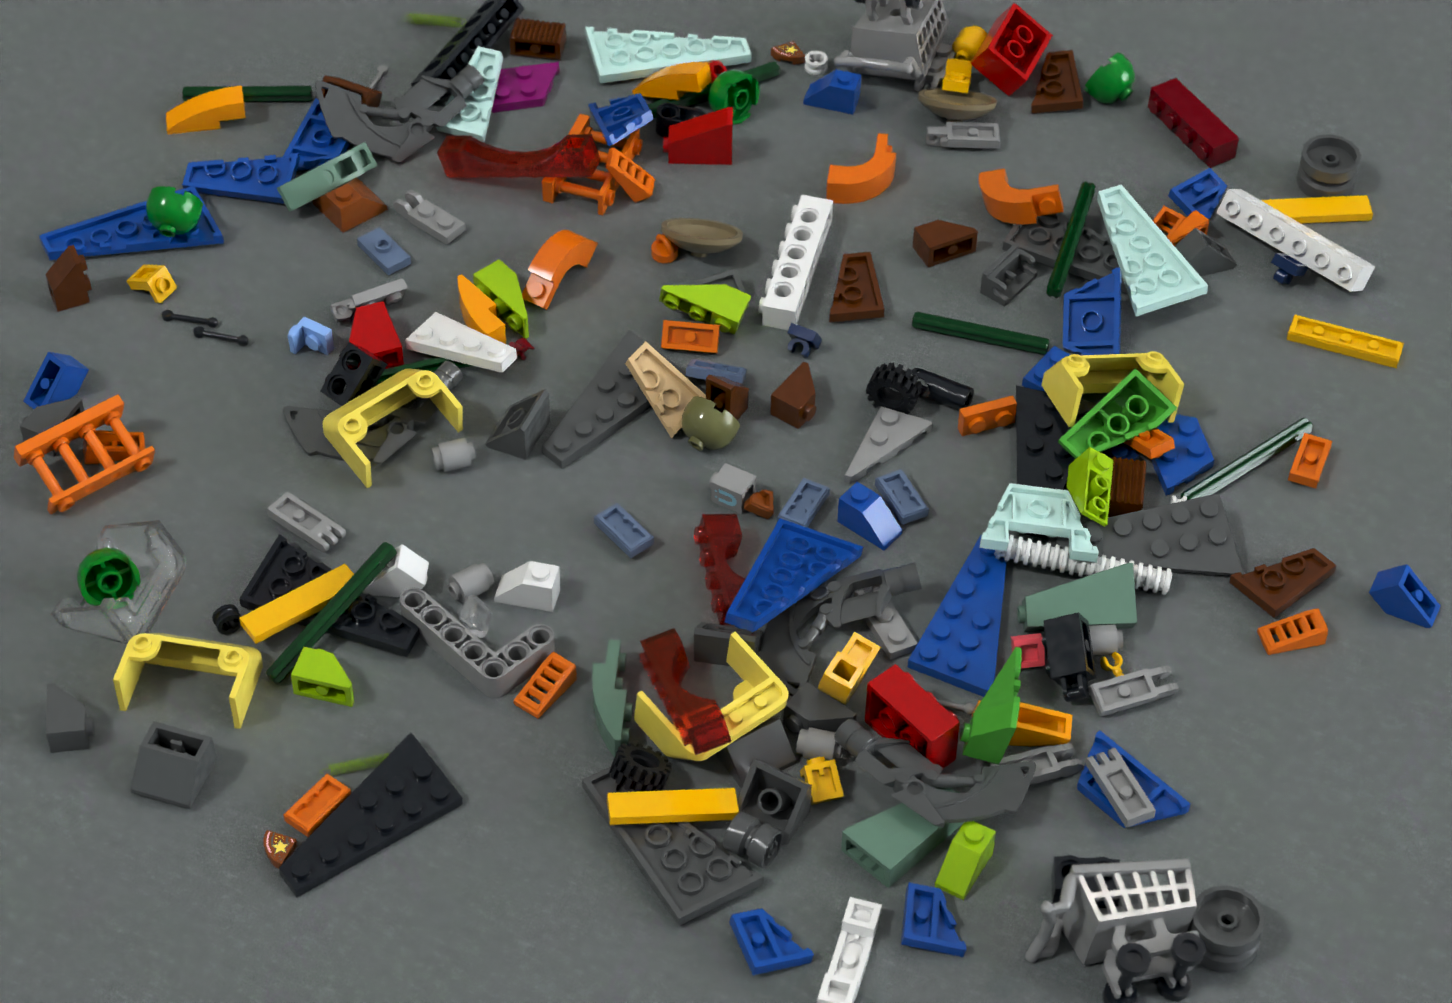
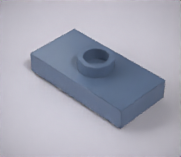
[357,227,411,276]
[685,359,747,384]
[875,469,929,525]
[777,478,830,528]
[594,503,654,558]

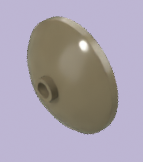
[918,88,997,122]
[661,218,743,257]

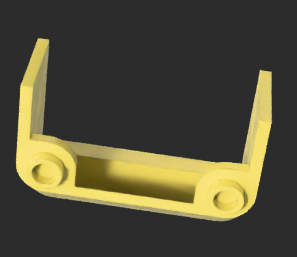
[1041,351,1184,427]
[323,369,463,488]
[634,632,789,761]
[113,633,263,729]

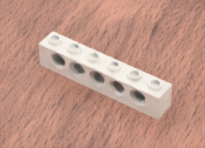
[1216,189,1375,292]
[758,195,833,330]

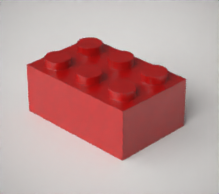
[970,2,1053,96]
[865,664,960,769]

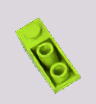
[473,259,529,339]
[659,284,751,335]
[1067,447,1113,527]

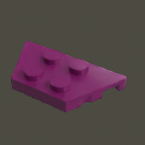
[491,62,559,113]

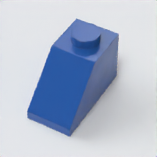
[803,69,861,115]
[23,352,89,409]
[837,482,902,551]
[1369,564,1440,628]

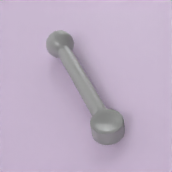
[369,65,388,89]
[937,700,976,715]

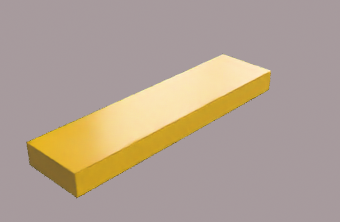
[1261,195,1373,224]
[1287,314,1404,369]
[239,564,354,644]
[607,788,739,825]

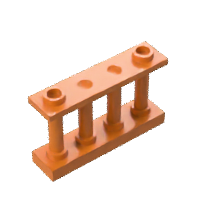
[542,114,643,216]
[14,394,155,515]

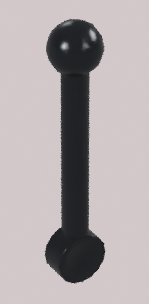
[162,310,218,328]
[193,326,249,346]

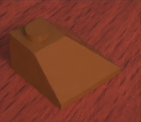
[312,177,388,233]

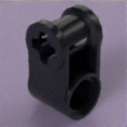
[656,103,706,137]

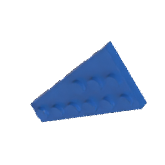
[39,185,224,260]
[725,518,863,632]
[907,535,1007,697]

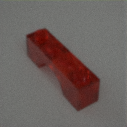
[694,514,745,625]

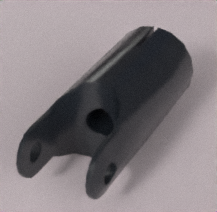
[911,368,974,410]

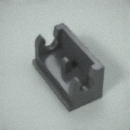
[980,244,1037,306]

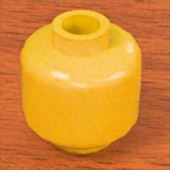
[952,26,987,61]

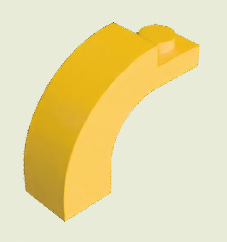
[818,632,881,705]

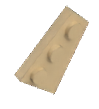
[625,341,706,439]

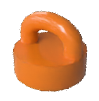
[651,234,678,263]

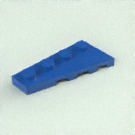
[182,153,300,204]

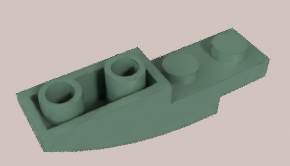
[277,142,378,212]
[592,639,633,758]

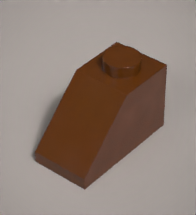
[913,219,978,268]
[770,362,817,429]
[706,375,749,420]

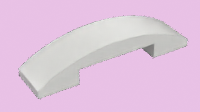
[817,897,882,1003]

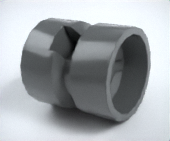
[723,811,784,869]

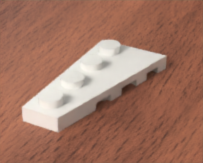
[405,312,517,373]

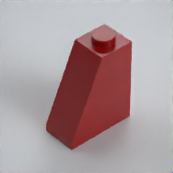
[663,107,733,165]
[349,301,404,369]

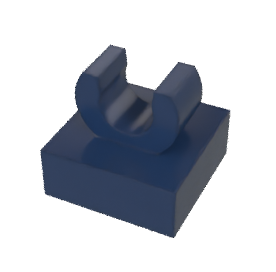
[1271,253,1309,284]
[787,323,822,358]

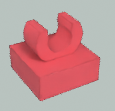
[1011,633,1045,669]

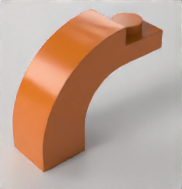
[826,133,896,204]
[979,168,1064,225]
[522,230,598,310]

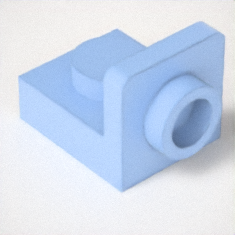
[288,316,334,355]

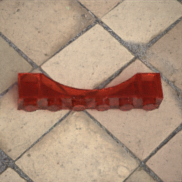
[437,134,601,178]
[639,628,732,755]

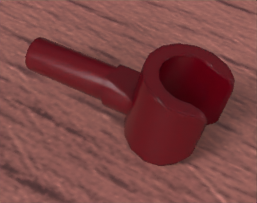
[509,338,534,360]

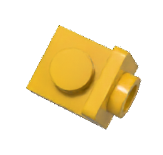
[942,58,972,93]
[126,264,177,303]
[800,757,844,805]

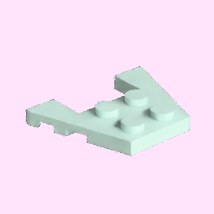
[980,483,1099,562]

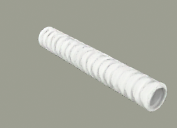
[994,534,1172,595]

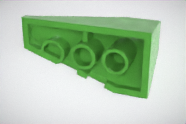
[1058,368,1177,459]
[959,647,1022,765]

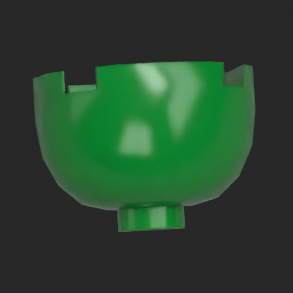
[1084,52,1135,104]
[709,70,760,124]
[146,186,203,237]
[76,547,141,610]

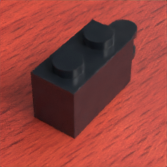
[1041,612,1096,702]

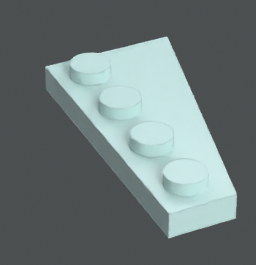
[436,46,503,142]

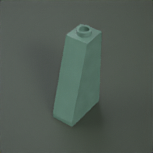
[1017,563,1137,632]
[841,788,964,888]

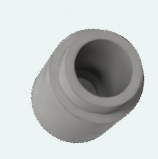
[431,438,476,472]
[447,563,494,603]
[1089,624,1123,656]
[796,727,843,761]

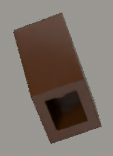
[45,245,92,312]

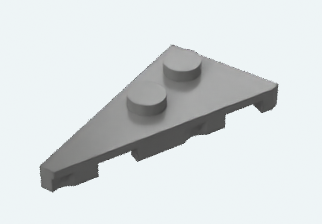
[844,406,933,484]

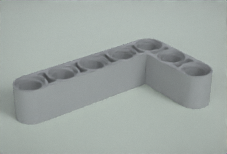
[400,587,555,698]

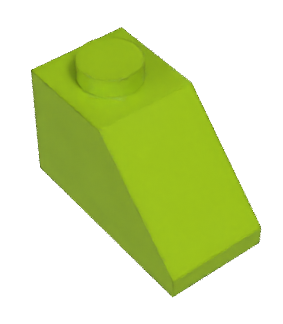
[291,647,354,707]
[935,821,996,900]

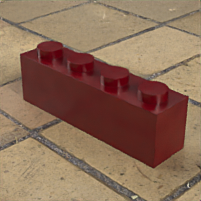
[1148,78,1239,168]

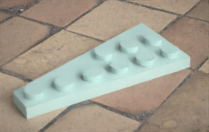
[585,26,751,84]
[1097,185,1208,316]

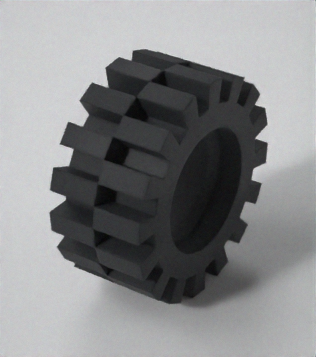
[866,363,922,414]
[609,742,672,792]

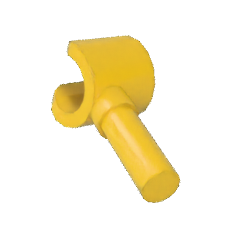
[1100,652,1124,677]

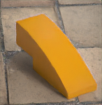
[632,62,711,100]
[166,85,246,134]
[457,274,506,344]
[972,700,1073,746]

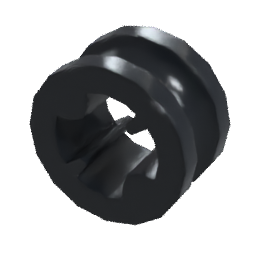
[212,604,242,635]

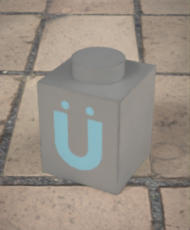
[709,463,756,514]

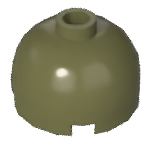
[682,396,740,451]

